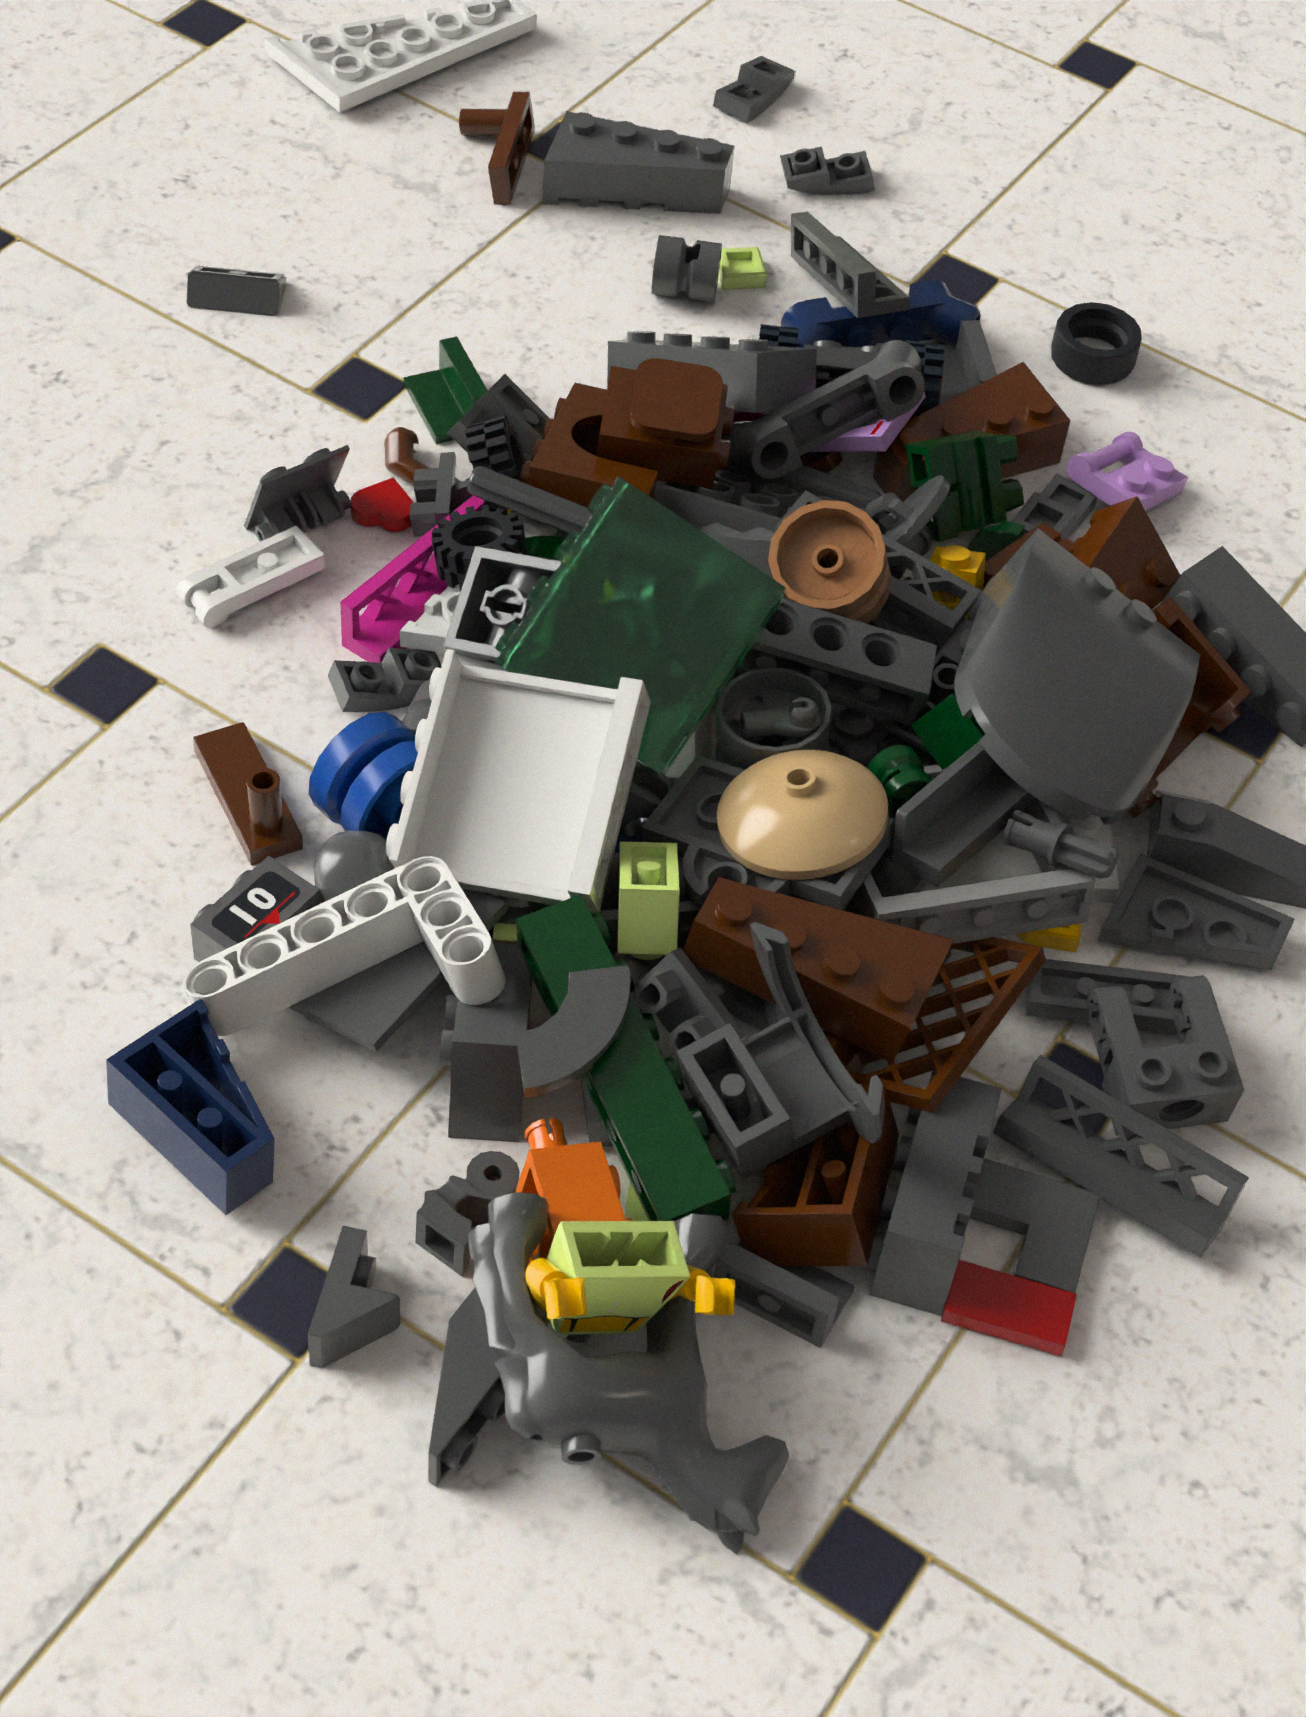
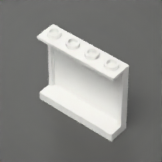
[386,649,651,913]

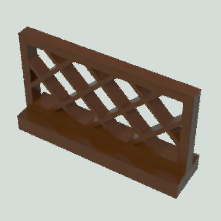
[823,937,1046,1113]

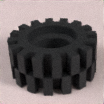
[465,415,527,512]
[431,505,527,591]

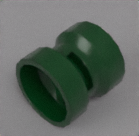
[867,745,933,819]

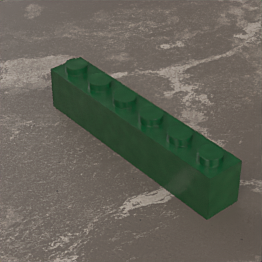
[516,894,736,1221]

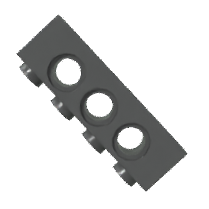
[707,583,937,725]

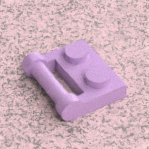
[1066,432,1188,511]

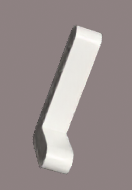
[183,856,506,1036]

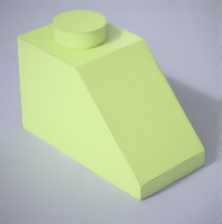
[618,841,680,960]

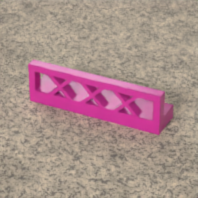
[340,496,485,663]

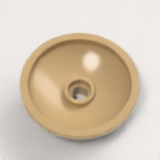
[717,750,889,880]

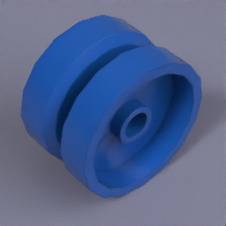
[308,711,418,839]

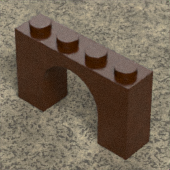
[520,382,659,530]

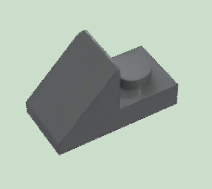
[308,1226,400,1368]

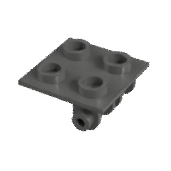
[244,445,350,542]

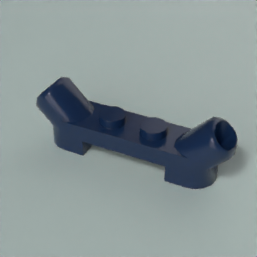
[781,280,981,348]

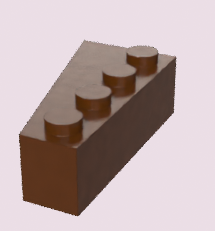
[873,362,1071,502]
[1068,496,1181,610]
[683,877,954,1063]

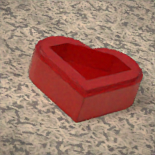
[350,477,413,532]

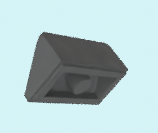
[187,266,287,316]

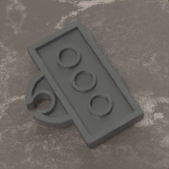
[641,755,895,910]

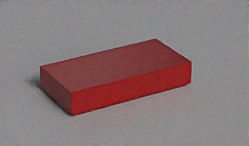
[941,1260,1077,1356]

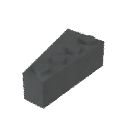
[542,111,735,214]
[607,331,817,413]
[1160,546,1306,747]
[864,1070,1002,1316]

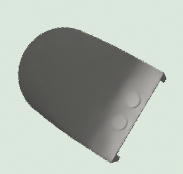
[954,528,1200,825]

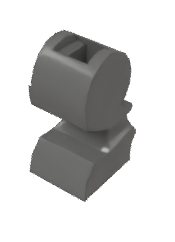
[415,1151,520,1277]

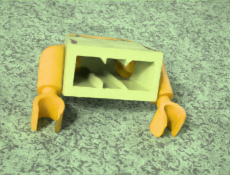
[525,1221,735,1343]

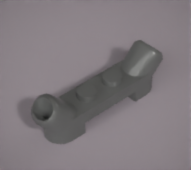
[721,340,925,479]

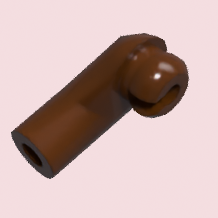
[384,427,431,486]

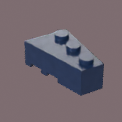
[106,999,275,1215]

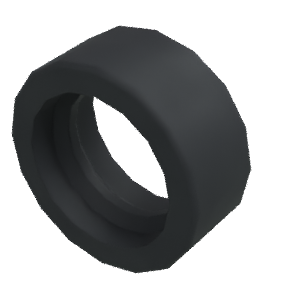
[1051,302,1142,385]

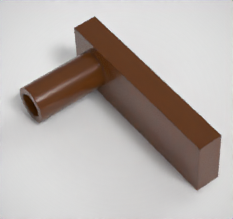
[459,92,535,204]
[193,722,303,866]

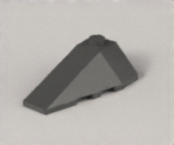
[1147,790,1306,909]

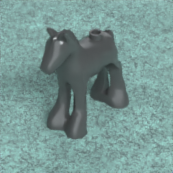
[467,1192,789,1554]

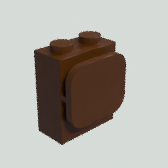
[596,358,735,489]

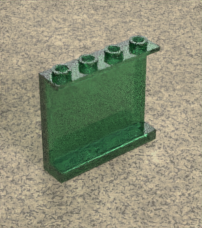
[495,476,788,776]

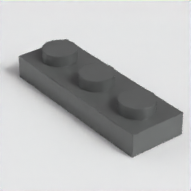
[1026,959,1192,1034]

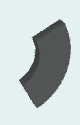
[516,965,630,1098]

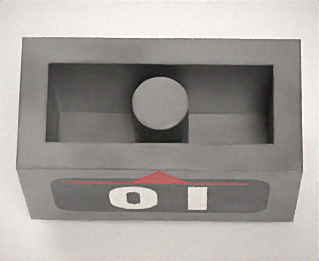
[190,856,321,962]

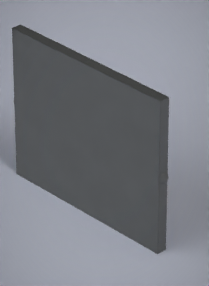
[288,889,509,1052]

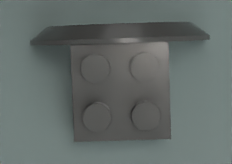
[676,922,885,1179]

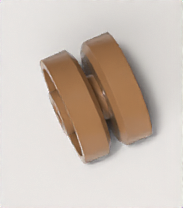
[768,500,891,624]

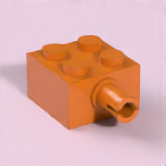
[515,1118,633,1323]

